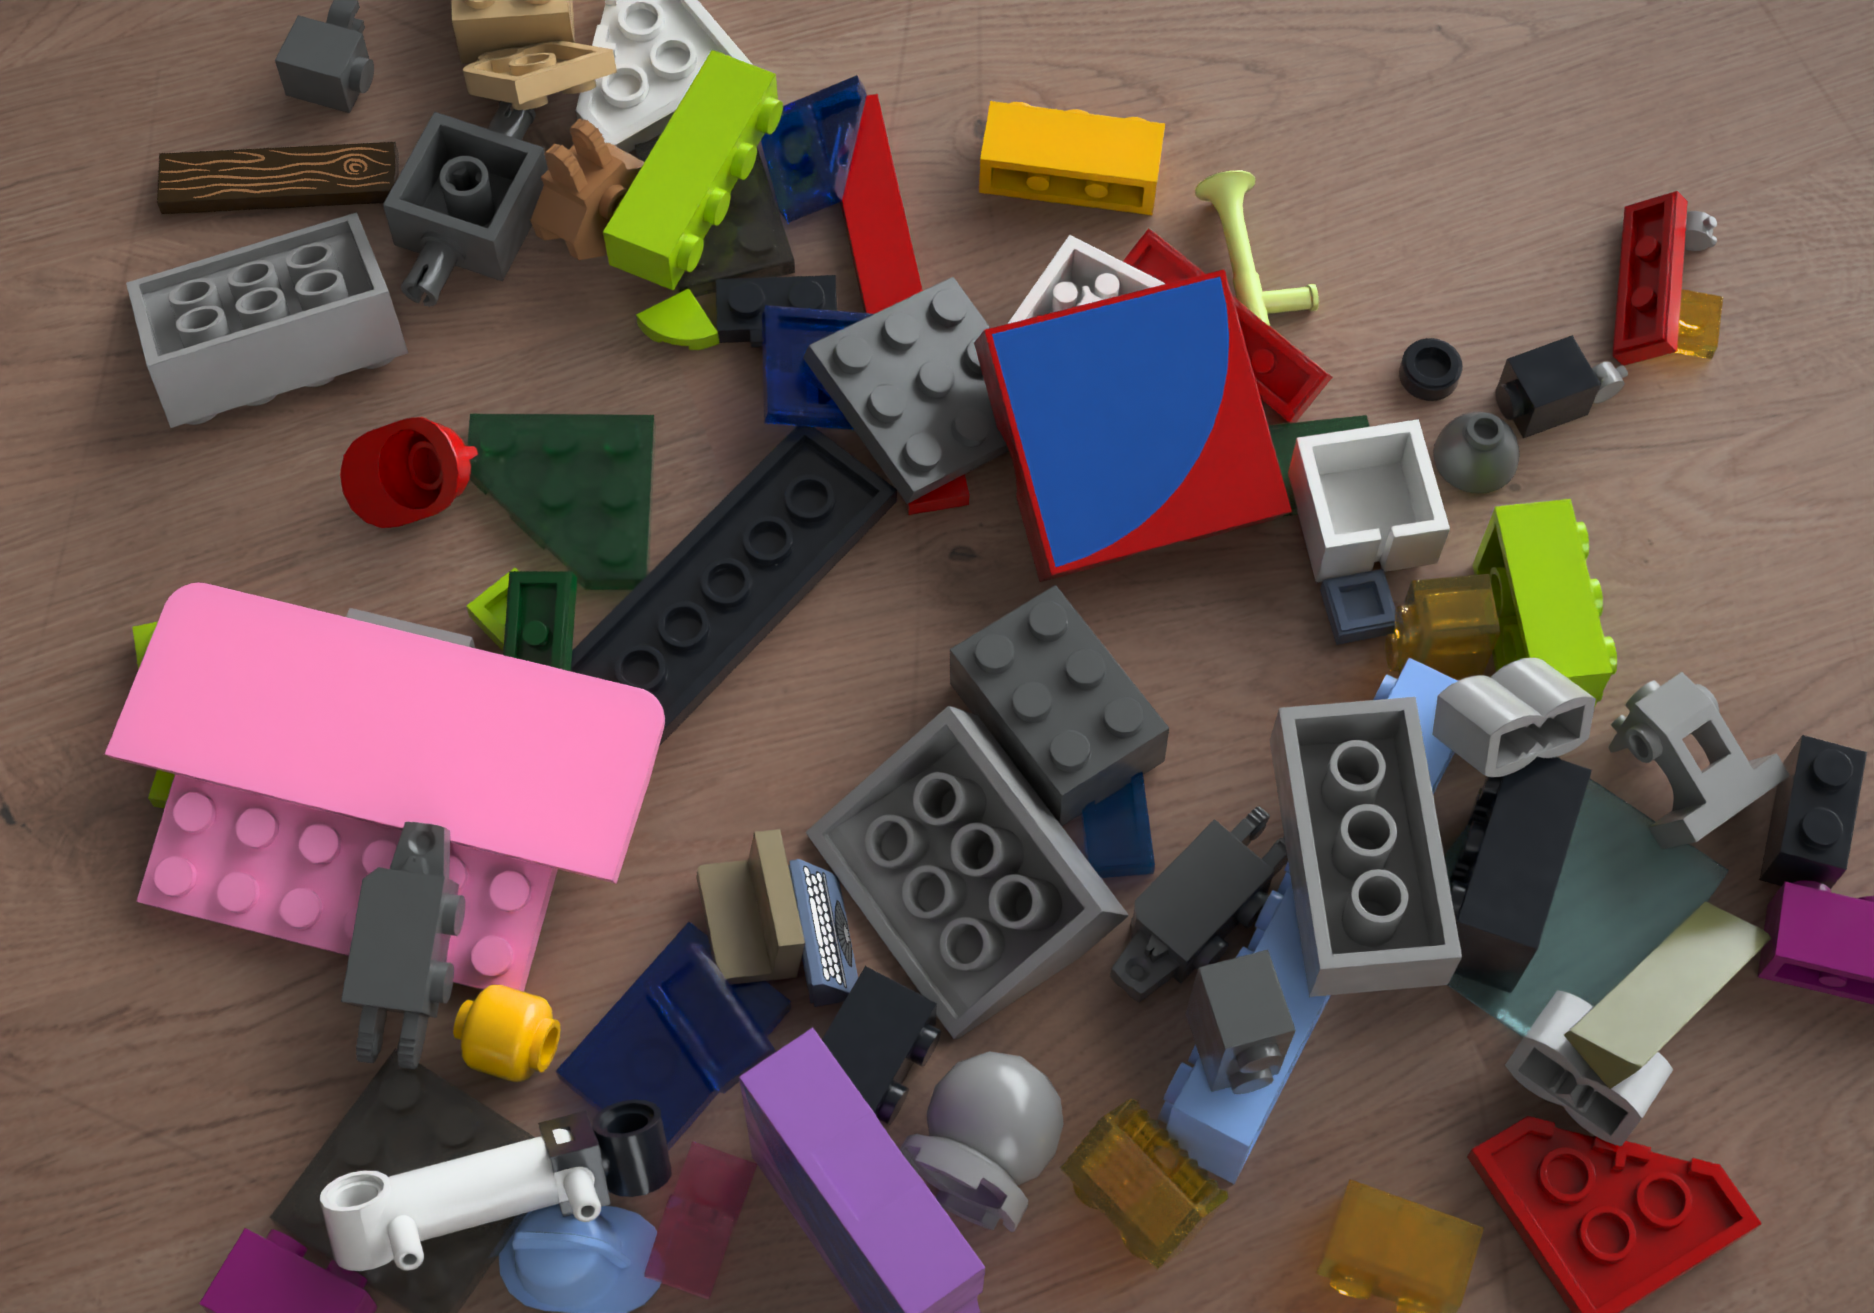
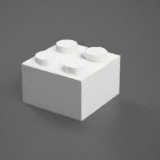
[1288,419,1450,582]

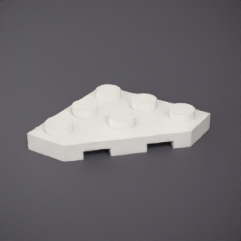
[576,0,753,153]

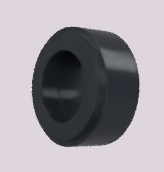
[1399,338,1463,401]

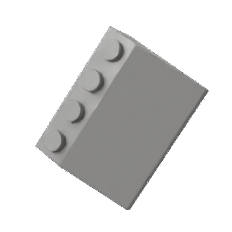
[126,212,408,428]
[805,706,1129,1039]

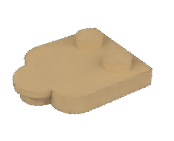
[463,41,617,110]

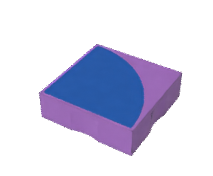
[739,1027,985,1313]

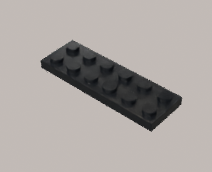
[571,423,897,746]

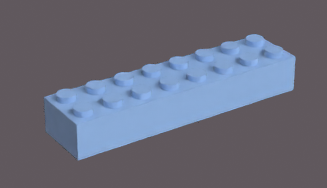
[1158,658,1457,1184]

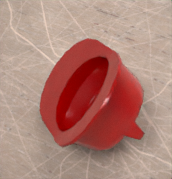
[340,417,478,528]

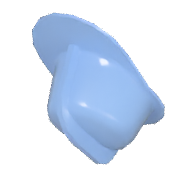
[499,1204,666,1313]

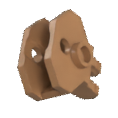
[530,118,644,260]

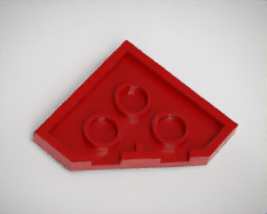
[1467,1116,1762,1313]

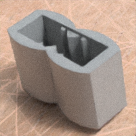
[1432,658,1596,777]
[1505,990,1673,1146]

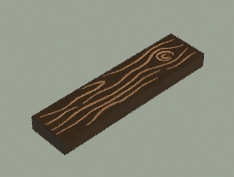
[157,142,399,214]

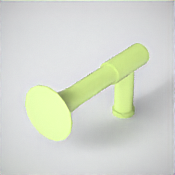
[1195,170,1319,325]

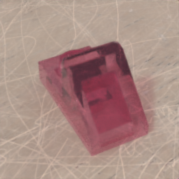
[644,1141,757,1300]

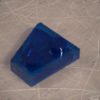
[761,75,867,223]

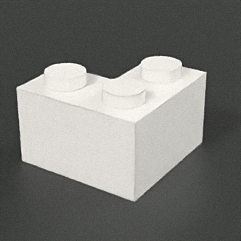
[1008,235,1165,324]

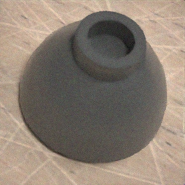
[1433,412,1520,494]

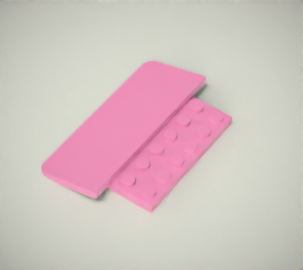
[105,583,665,992]

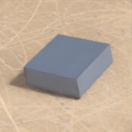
[1320,569,1400,645]

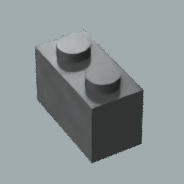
[1186,950,1296,1094]

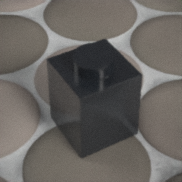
[1495,335,1601,439]

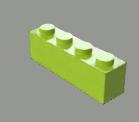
[603,50,783,291]

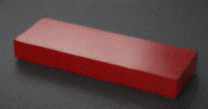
[1612,191,1688,366]

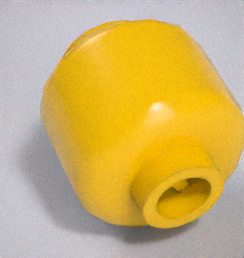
[453,985,561,1082]

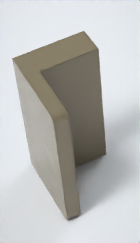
[696,829,805,985]

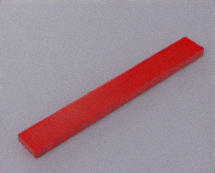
[821,94,970,515]

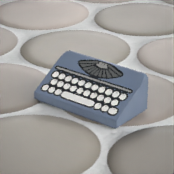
[788,859,858,1007]

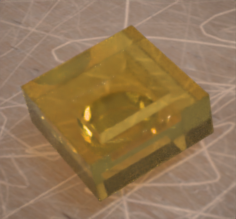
[1675,289,1723,359]

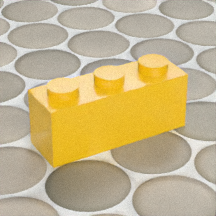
[979,101,1165,215]

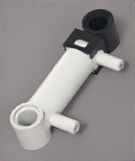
[320,1099,672,1271]

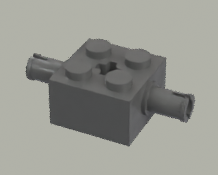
[383,101,548,307]

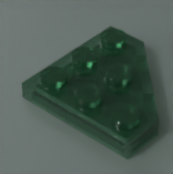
[468,414,656,590]

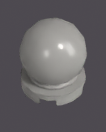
[900,1051,1064,1232]

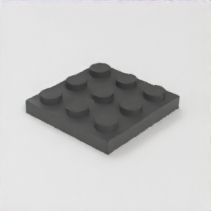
[803,277,1009,504]

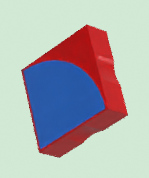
[974,269,1292,582]

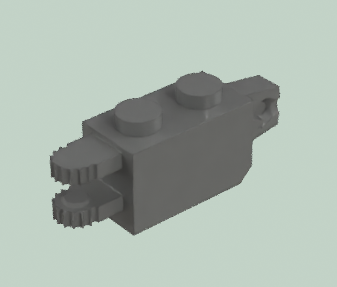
[1110,806,1288,1003]
[341,822,465,1069]

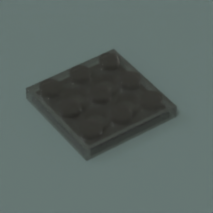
[270,1048,536,1313]

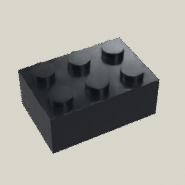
[1449,756,1592,994]

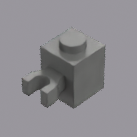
[275,0,374,113]

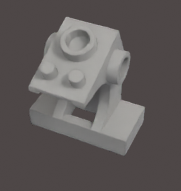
[1608,672,1790,850]

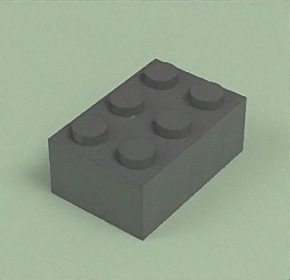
[950,585,1169,826]

